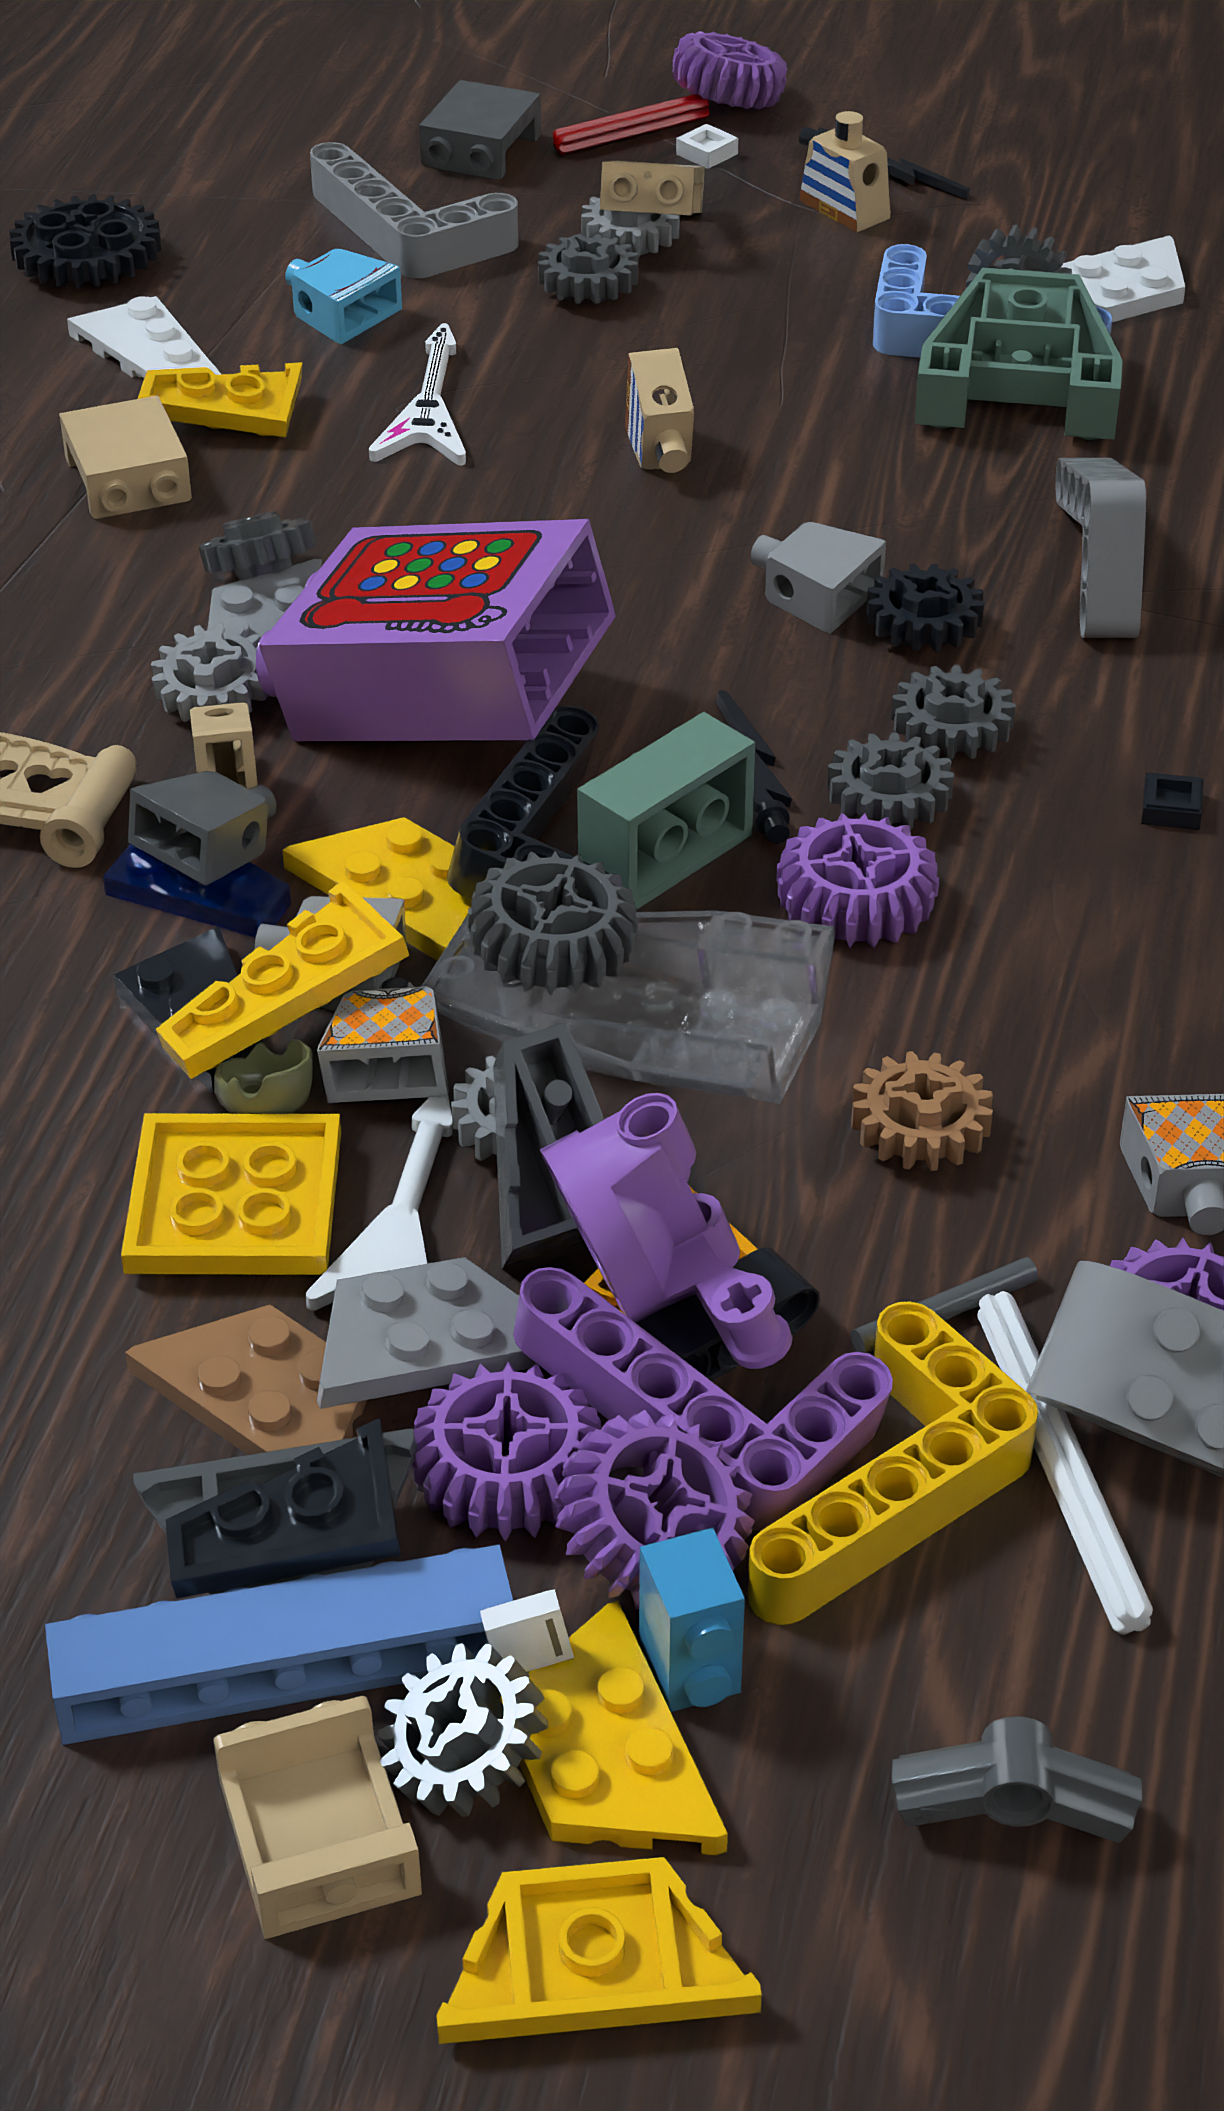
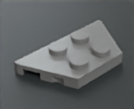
[207,559,322,637]
[317,1257,539,1409]

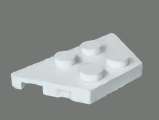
[1062,236,1185,322]

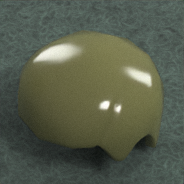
[214,1039,313,1114]

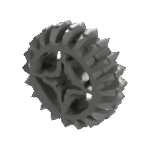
[468,850,639,996]

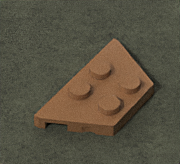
[125,1304,367,1455]

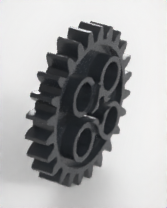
[9,195,161,288]

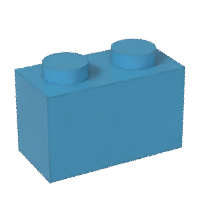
[639,1528,745,1712]

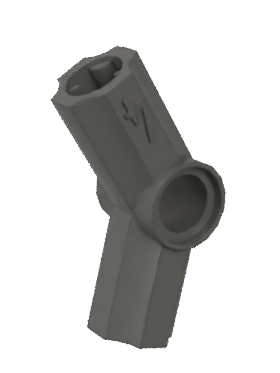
[892,1716,1142,1843]

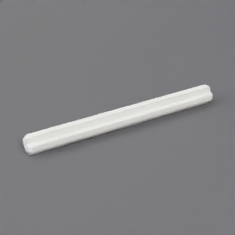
[977,1291,1153,1635]

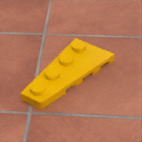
[156,880,409,1079]

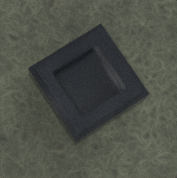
[1141,772,1204,830]

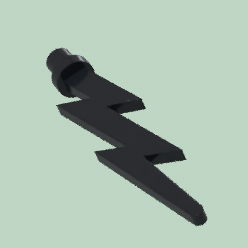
[799,126,970,198]
[716,690,793,844]

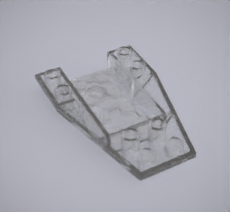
[421,910,835,1105]

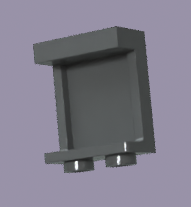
[419,80,541,180]

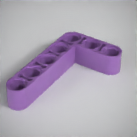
[513,1267,893,1531]

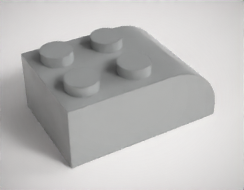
[1026,1261,1224,1478]

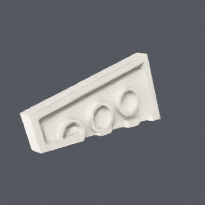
[67,296,221,378]

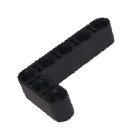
[447,705,610,900]

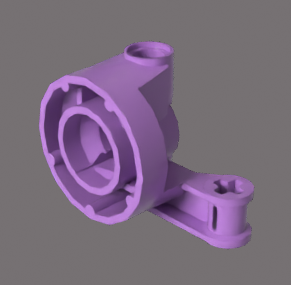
[540,1093,793,1369]

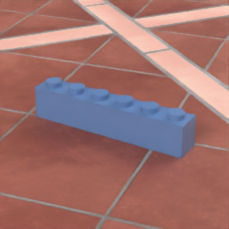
[45,1545,513,1745]

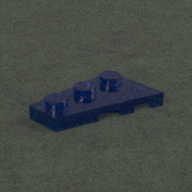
[103,844,291,937]

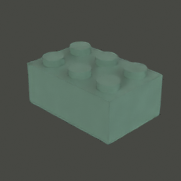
[577,712,755,910]

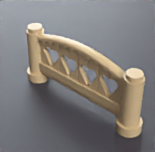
[0,732,137,868]

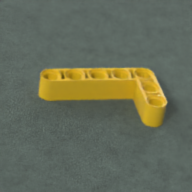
[748,1301,1038,1625]

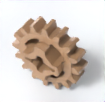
[851,1051,993,1171]

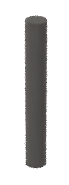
[851,1257,1038,1354]

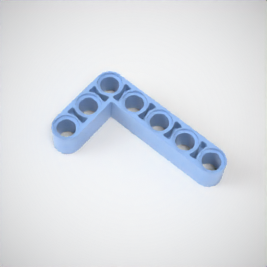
[872,244,1112,358]

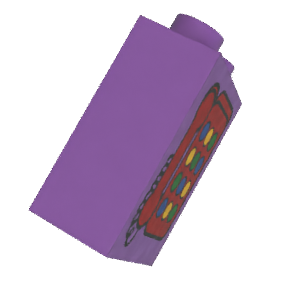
[256,519,616,741]

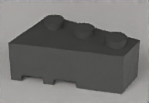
[493,1021,604,1269]

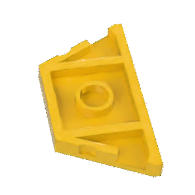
[282,817,472,967]
[499,1601,728,1855]
[437,1857,762,2044]

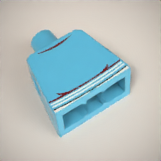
[285,249,402,344]

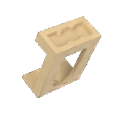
[600,161,705,215]

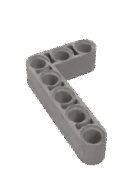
[310,142,519,278]
[1055,458,1146,638]

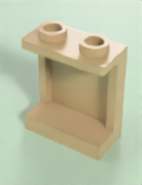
[59,395,192,519]
[214,1696,422,1939]

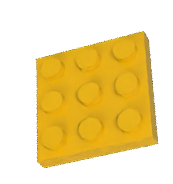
[121,1113,341,1275]

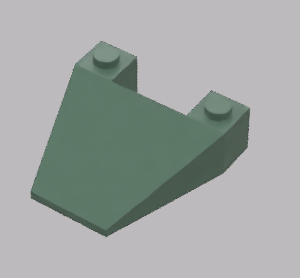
[915,267,1123,440]

